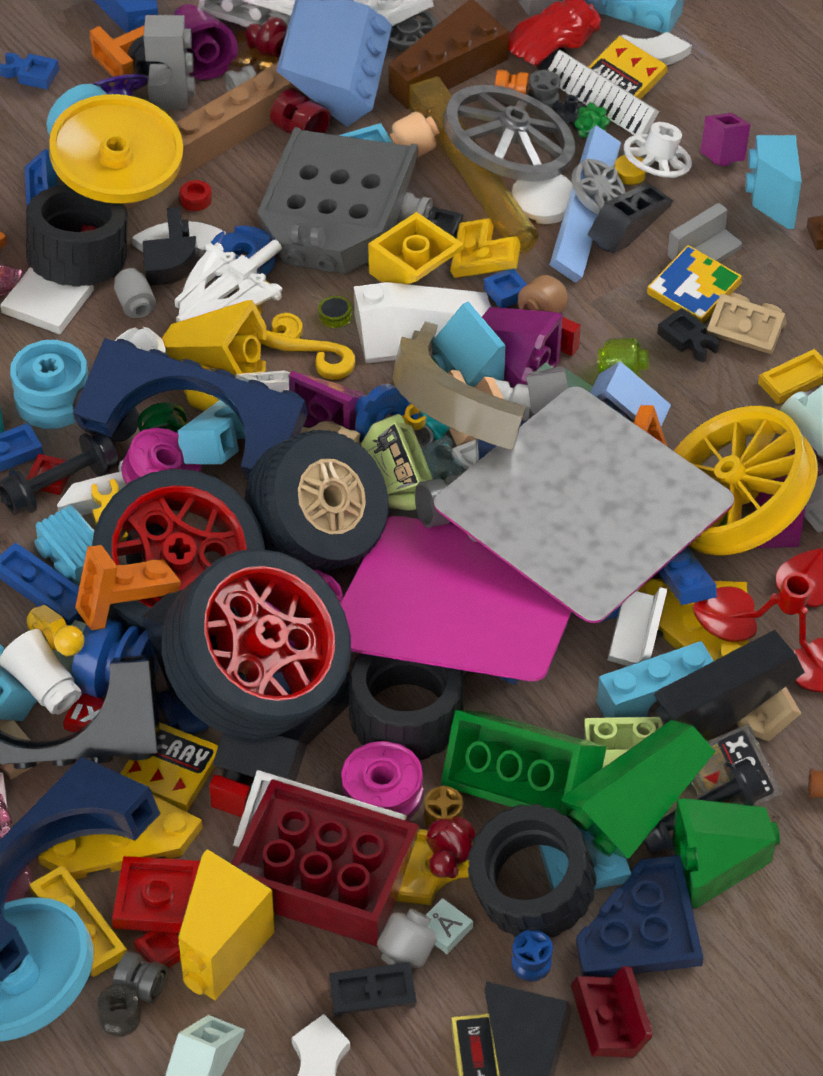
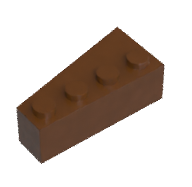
[389,0,509,110]

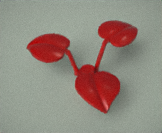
[692,548,823,693]

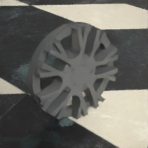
[387,10,438,52]

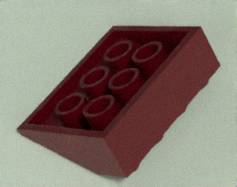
[231,779,419,947]

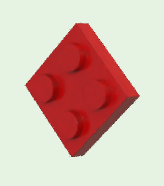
[112,856,200,933]

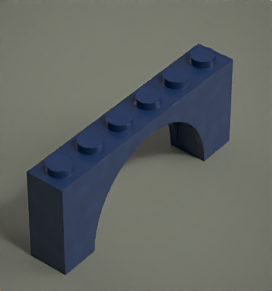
[73,338,308,480]
[0,757,161,982]

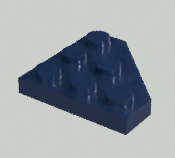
[575,855,704,978]

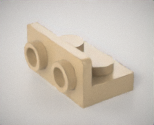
[707,293,787,355]

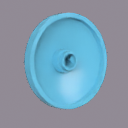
[0,898,94,1042]

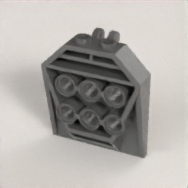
[257,127,419,274]

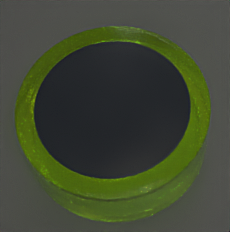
[318,296,352,328]

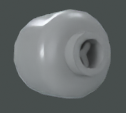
[377,909,437,968]

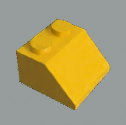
[368,212,464,284]

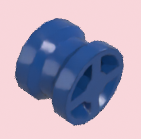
[511,930,553,981]

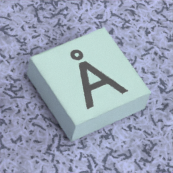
[426,898,473,954]

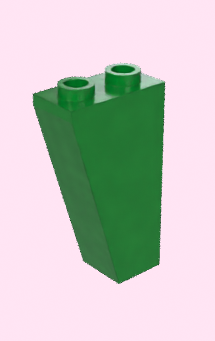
[560,720,716,859]

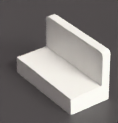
[607,587,667,666]

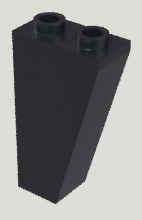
[654,630,805,743]

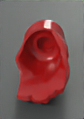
[508,0,602,67]

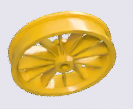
[674,406,818,555]

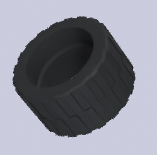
[26,184,128,287]
[349,653,464,760]
[467,804,596,938]

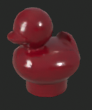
[245,17,288,58]
[426,817,475,878]

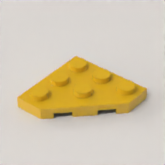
[637,578,749,661]
[38,795,203,880]

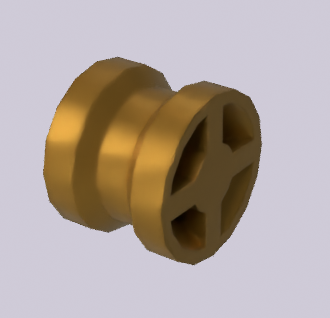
[424,786,463,829]

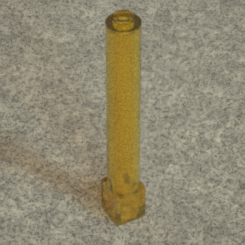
[409,76,539,253]

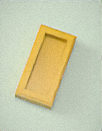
[758,349,823,405]

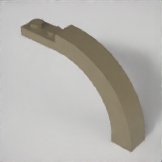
[392,321,526,450]

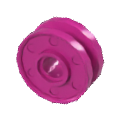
[121,428,202,484]
[341,741,424,821]

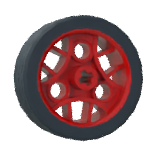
[92,469,265,633]
[162,549,351,739]

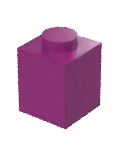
[700,112,751,166]

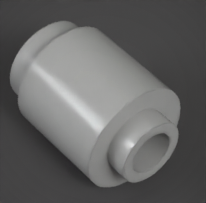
[114,268,156,318]

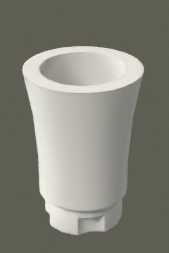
[0,629,82,715]

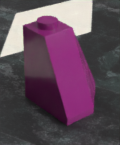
[482,307,563,388]

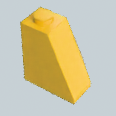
[162,300,267,376]

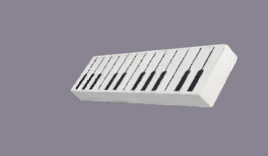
[548,50,660,135]

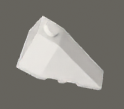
[354,282,491,364]

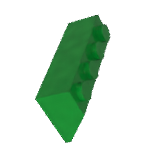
[440,710,607,817]

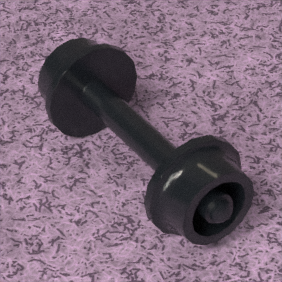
[0,433,118,515]
[642,758,766,855]

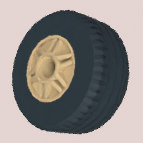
[245,430,389,573]

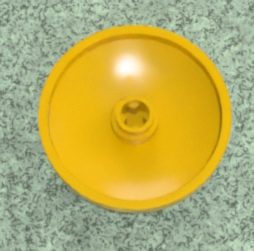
[49,94,183,203]

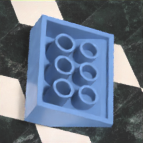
[276,0,392,127]

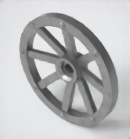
[443,85,575,181]

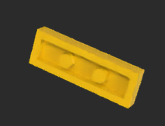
[29,865,127,978]

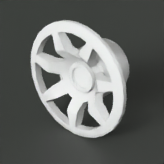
[624,122,692,178]

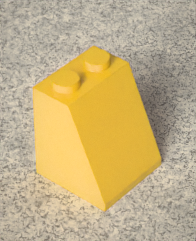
[178,849,275,1000]

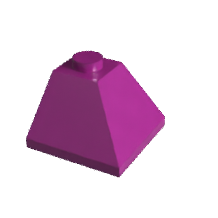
[288,371,366,431]

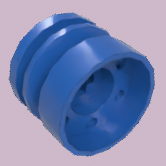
[71,618,159,698]

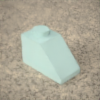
[166,1015,245,1076]

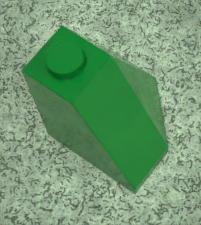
[672,798,780,909]

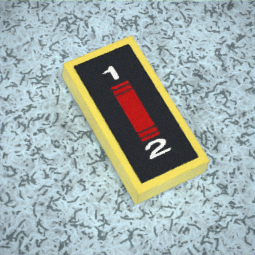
[451,1014,500,1076]

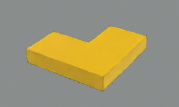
[450,218,521,278]

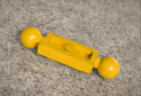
[27,605,85,657]

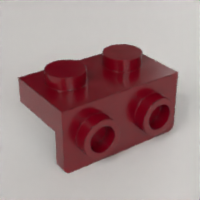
[570,966,653,1058]

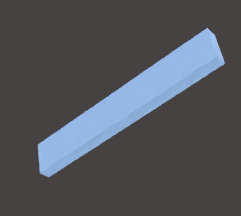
[549,125,621,283]

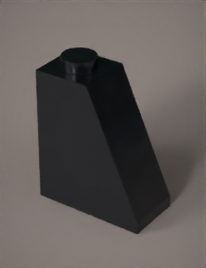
[484,981,572,1076]

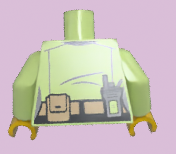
[361,404,433,511]

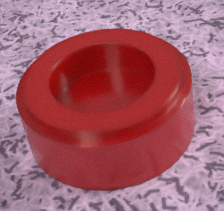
[179,180,212,211]

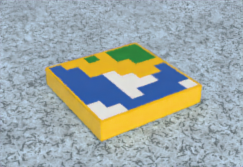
[647,245,742,324]

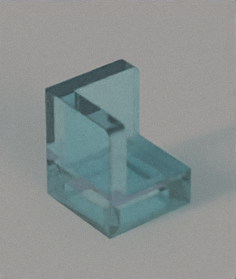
[422,435,466,482]

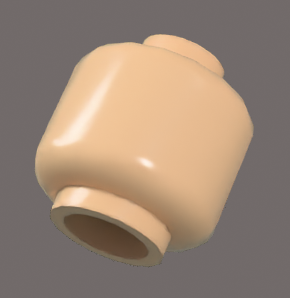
[389,111,439,158]

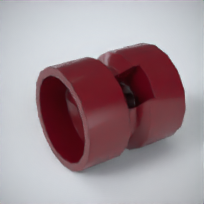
[270,88,331,134]

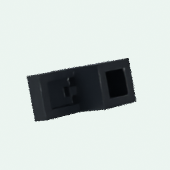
[142,207,198,286]

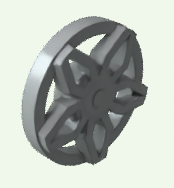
[572,158,626,214]

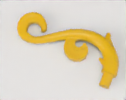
[256,281,355,380]

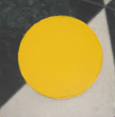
[615,155,647,185]

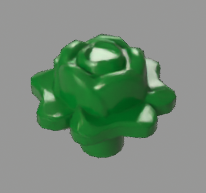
[574,102,610,138]

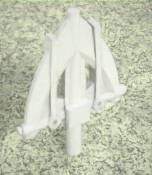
[175,240,282,322]

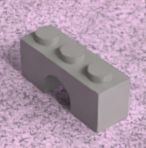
[144,15,195,109]

